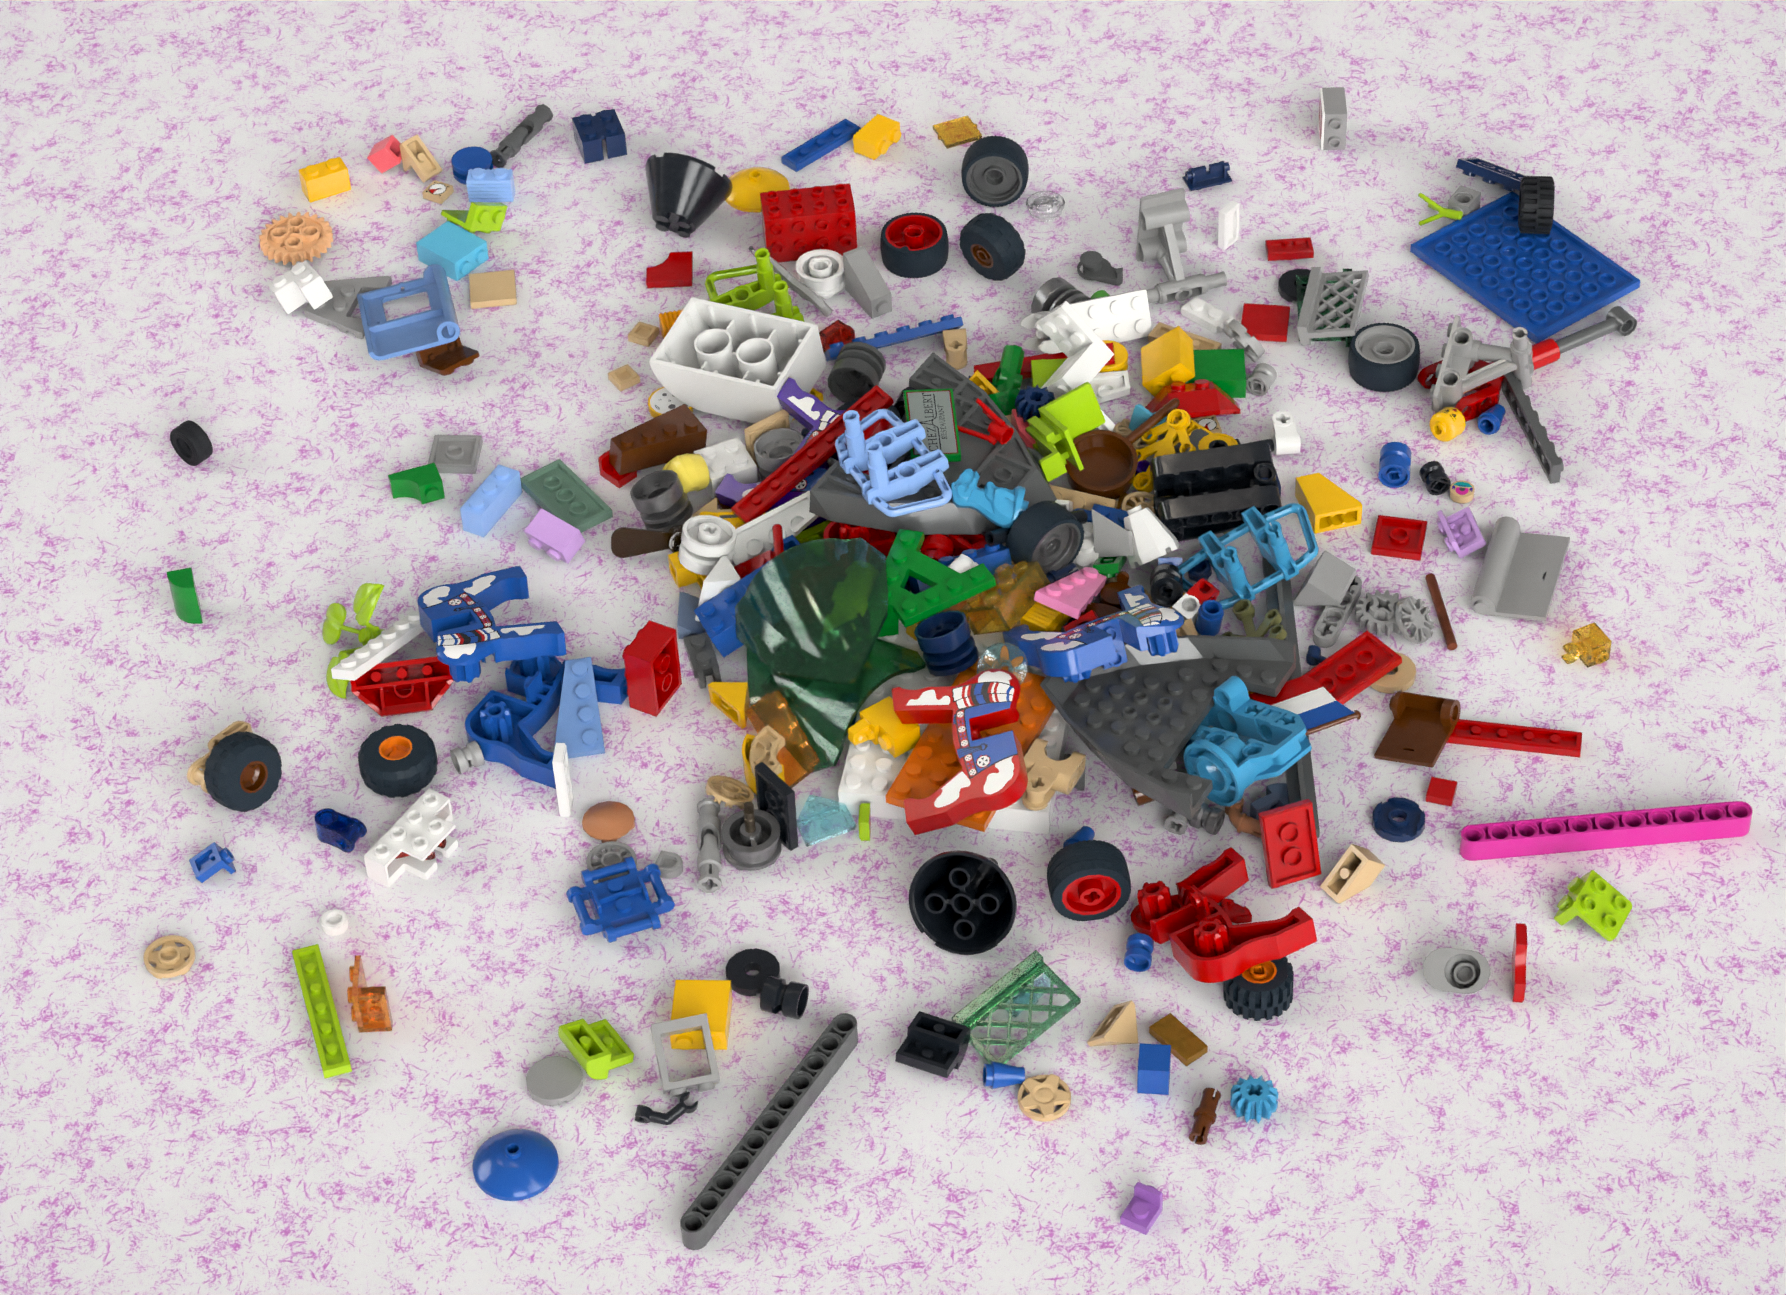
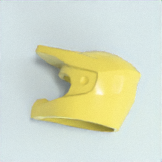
[663,453,710,494]

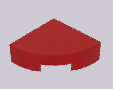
[1220,899,1252,924]

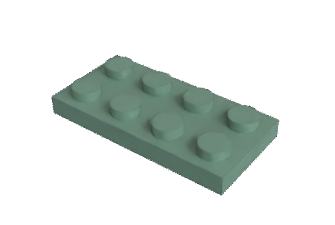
[520,459,613,533]

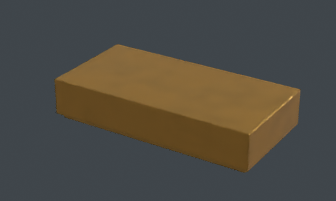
[1149,1013,1208,1066]

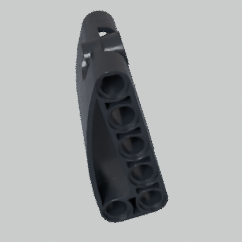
[1150,441,1282,542]

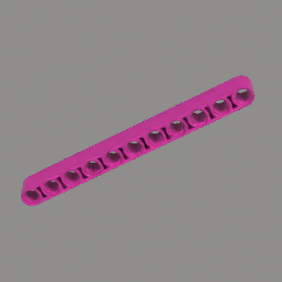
[1459,801,1753,861]

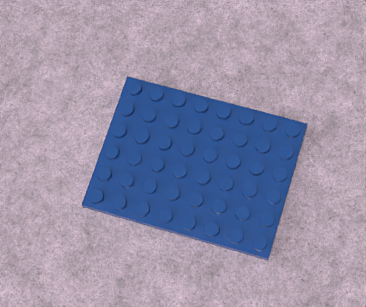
[1410,192,1640,344]

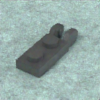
[683,632,722,689]

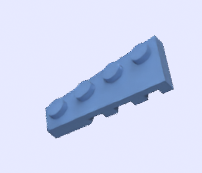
[554,657,605,759]

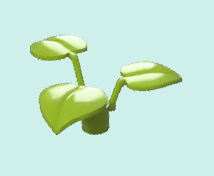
[322,583,385,699]

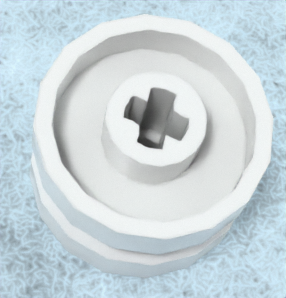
[678,515,737,575]

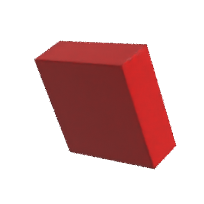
[1426,777,1458,807]

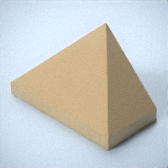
[1087,1000,1138,1047]

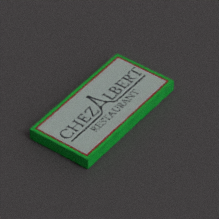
[903,388,961,462]

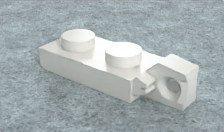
[1181,297,1241,334]

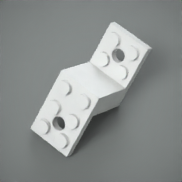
[1036,301,1115,431]

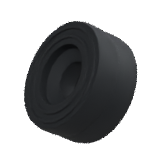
[170,420,213,466]

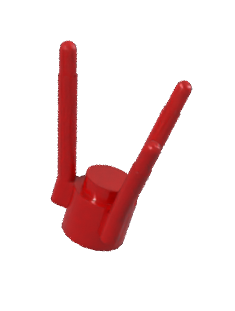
[957,398,1014,445]

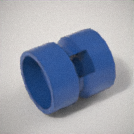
[1378,442,1412,488]

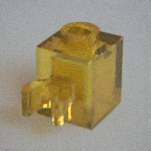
[1561,622,1612,668]

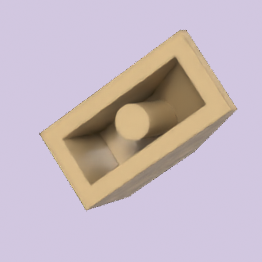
[1320,844,1385,904]

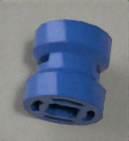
[1124,933,1154,972]

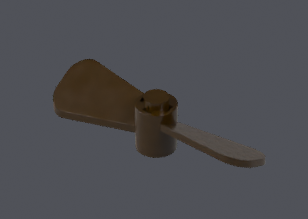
[611,525,683,558]

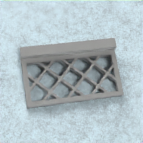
[1297,267,1369,345]

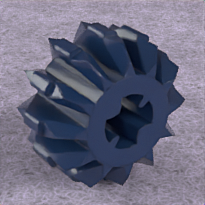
[1015,384,1055,422]

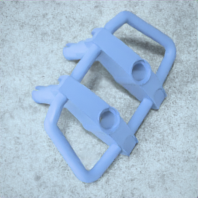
[835,409,952,517]

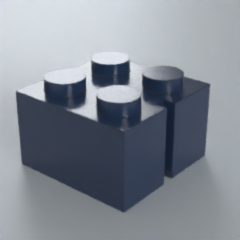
[572,109,627,164]

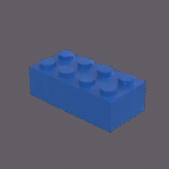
[694,555,794,658]

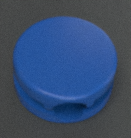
[451,147,494,185]

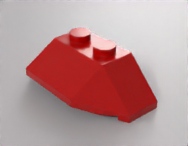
[1145,379,1241,420]
[350,656,454,717]

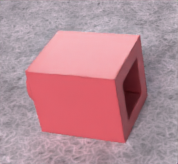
[367,135,402,173]

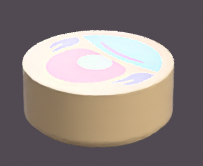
[1449,481,1475,503]

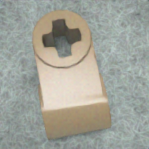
[943,328,968,370]

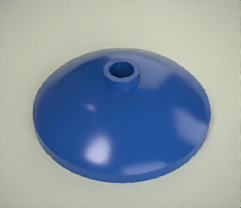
[472,1129,559,1201]

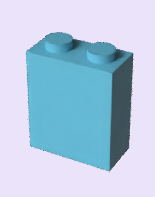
[416,221,489,281]

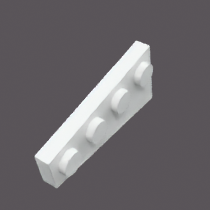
[1090,370,1130,403]
[733,491,819,565]

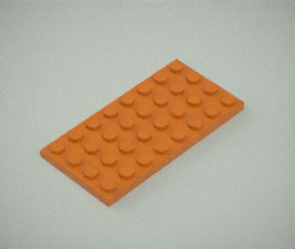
[886,658,1056,832]

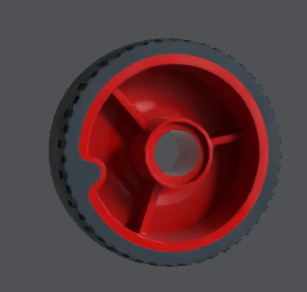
[880,212,949,278]

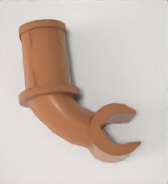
[1225,798,1262,839]

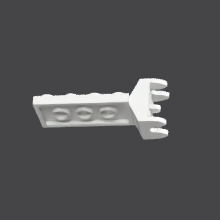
[1019,289,1152,354]

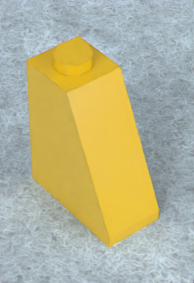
[1295,473,1362,534]

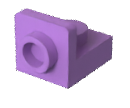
[1120,1182,1163,1235]

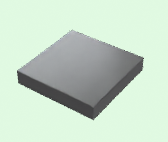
[428,435,483,474]

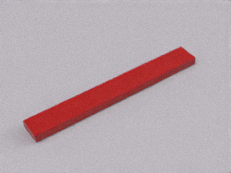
[731,385,894,524]

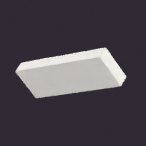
[552,743,574,817]

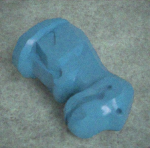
[950,468,1029,528]

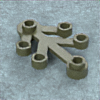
[1221,599,1287,640]

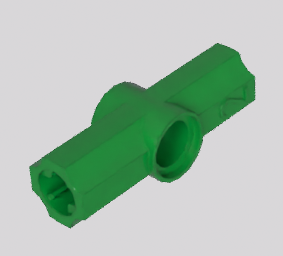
[992,345,1025,392]

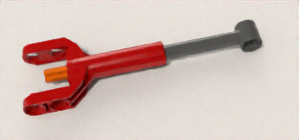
[1417,306,1637,422]

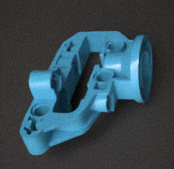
[1183,676,1312,807]

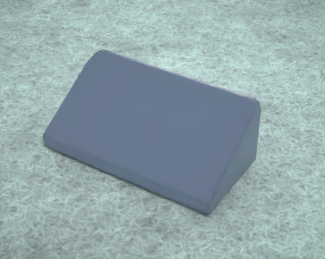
[677,592,704,639]

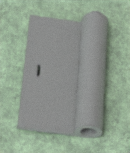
[1470,516,1570,621]

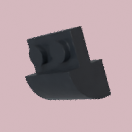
[895,1011,971,1078]

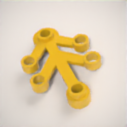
[1133,409,1196,493]

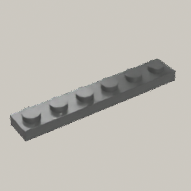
[1502,371,1564,484]

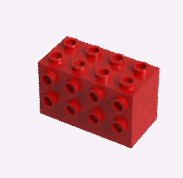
[760,183,857,263]

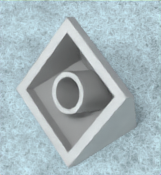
[1293,551,1357,606]

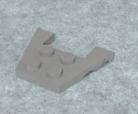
[304,276,392,339]

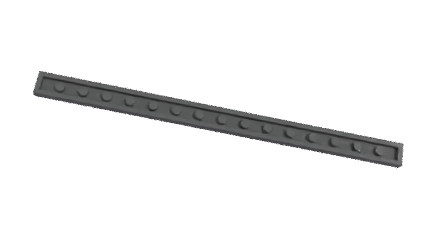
[1262,557,1320,838]

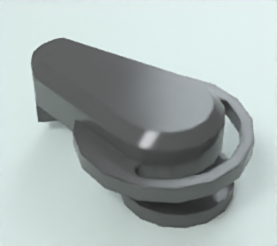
[1077,251,1123,286]

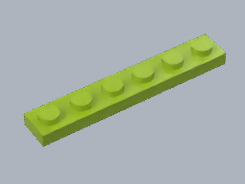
[292,944,352,1078]

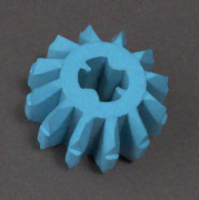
[1230,1075,1278,1124]

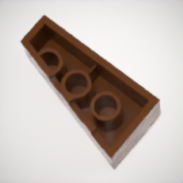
[609,404,707,475]

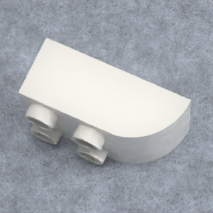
[649,297,826,424]

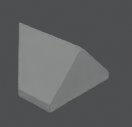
[1091,508,1133,557]

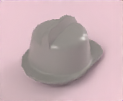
[1423,947,1490,994]

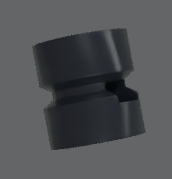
[1150,563,1183,608]
[760,976,809,1019]

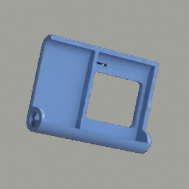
[357,264,460,361]

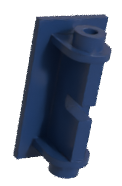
[1182,161,1232,191]

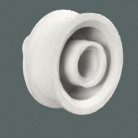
[795,249,845,299]

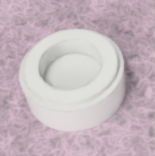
[320,909,349,936]

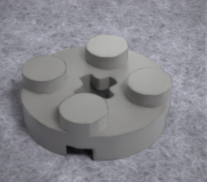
[1222,319,1265,362]

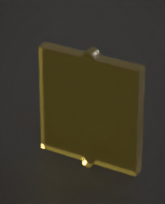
[933,115,982,149]

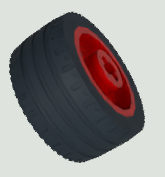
[1047,840,1131,921]

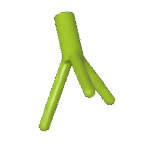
[1418,193,1463,226]

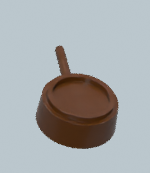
[1065,398,1180,500]

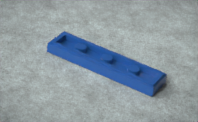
[781,119,861,172]

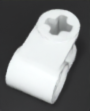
[1271,411,1301,456]

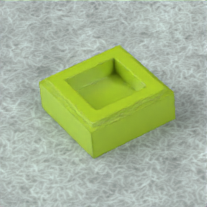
[858,803,871,841]

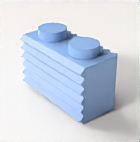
[466,168,515,202]

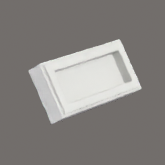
[1218,200,1239,250]

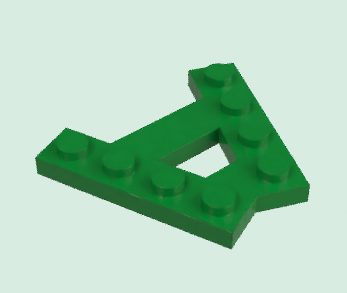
[868,529,996,628]

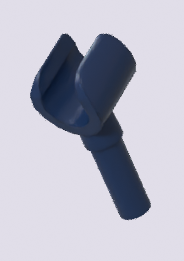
[1306,645,1327,666]

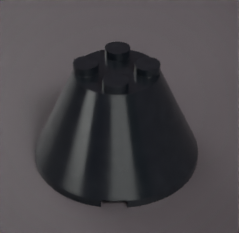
[645,153,733,238]
[909,850,1017,955]

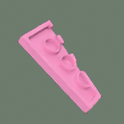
[1034,567,1107,620]

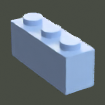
[460,465,522,537]

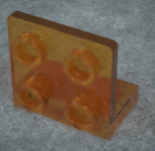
[347,955,393,1033]

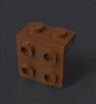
[415,337,480,376]

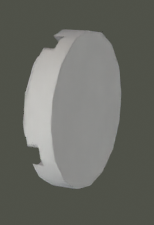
[526,1056,583,1106]

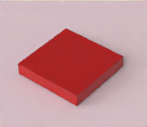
[1241,303,1290,342]
[1371,515,1428,561]

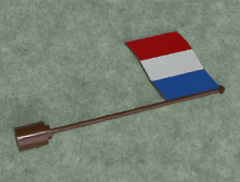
[1131,675,1361,807]

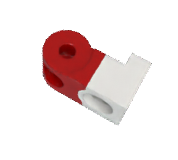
[1172,578,1220,626]

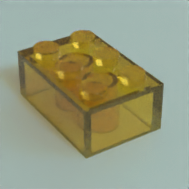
[960,561,1051,635]

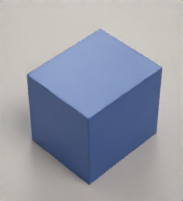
[1137,1043,1171,1095]

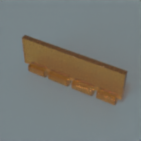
[745,690,820,789]

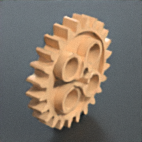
[259,212,333,266]

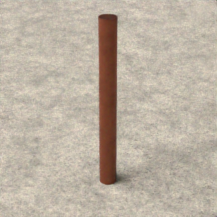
[1425,573,1457,650]

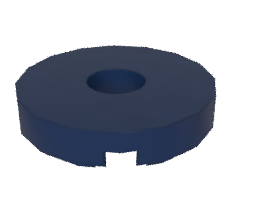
[1372,797,1425,843]

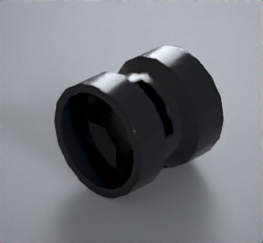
[1419,461,1451,495]

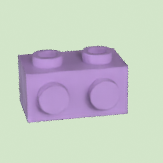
[524,508,585,564]

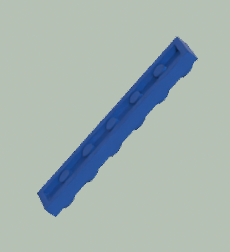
[824,314,963,361]

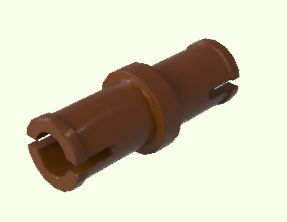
[1189,1088,1221,1145]

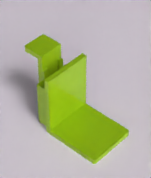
[1025,382,1105,482]

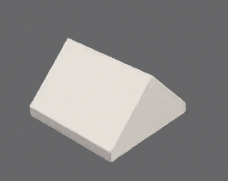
[695,556,741,622]

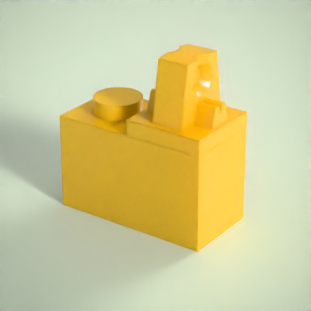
[848,696,920,758]

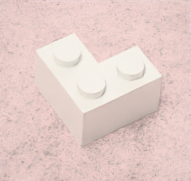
[268,260,333,314]

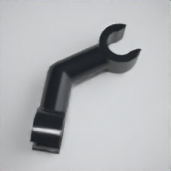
[634,1092,698,1125]

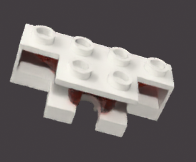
[364,789,458,887]

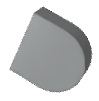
[655,850,683,879]

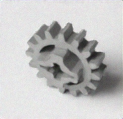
[1355,590,1406,636]

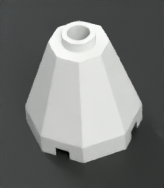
[1124,505,1180,569]

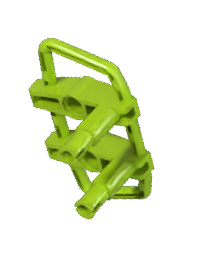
[705,248,804,322]

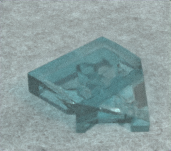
[797,795,856,847]

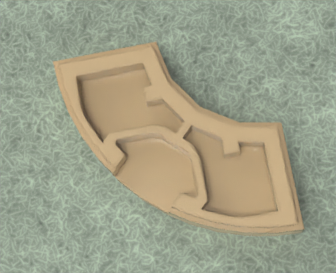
[749,725,785,777]

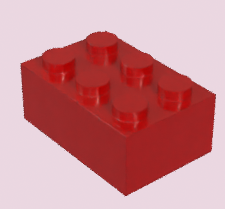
[622,620,682,717]

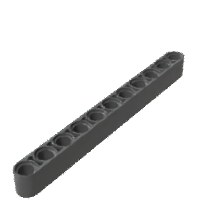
[680,1013,858,1250]

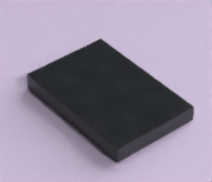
[755,762,798,851]

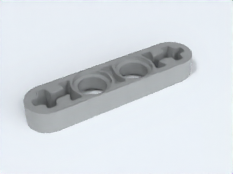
[1313,575,1362,648]

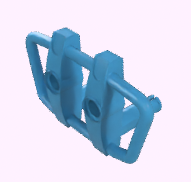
[1178,503,1319,610]

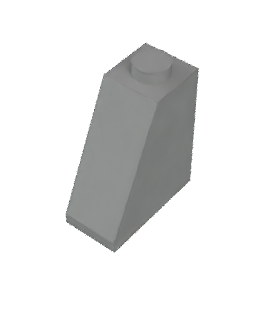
[843,246,892,319]

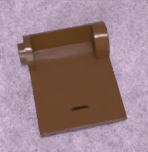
[1374,691,1461,768]

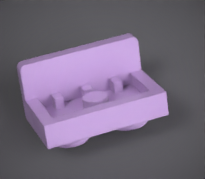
[1437,506,1487,559]

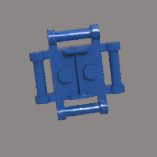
[566,856,675,943]

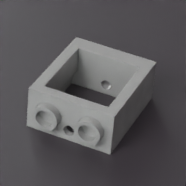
[650,1013,720,1097]

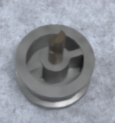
[721,802,782,871]

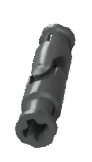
[490,104,553,168]

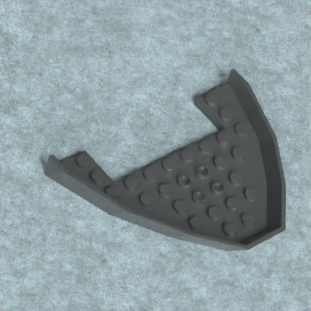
[809,352,1057,535]
[1040,635,1296,820]

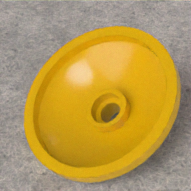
[725,167,790,212]

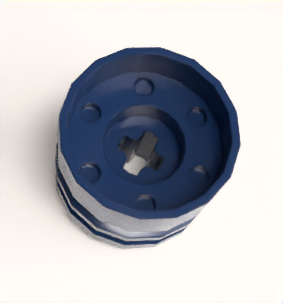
[914,610,979,677]

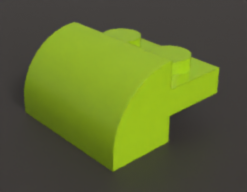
[558,1018,634,1080]

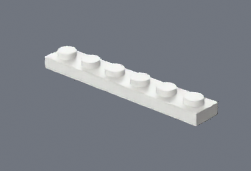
[331,611,424,681]

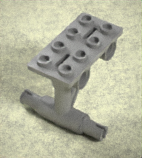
[1136,188,1227,304]
[1430,315,1534,413]

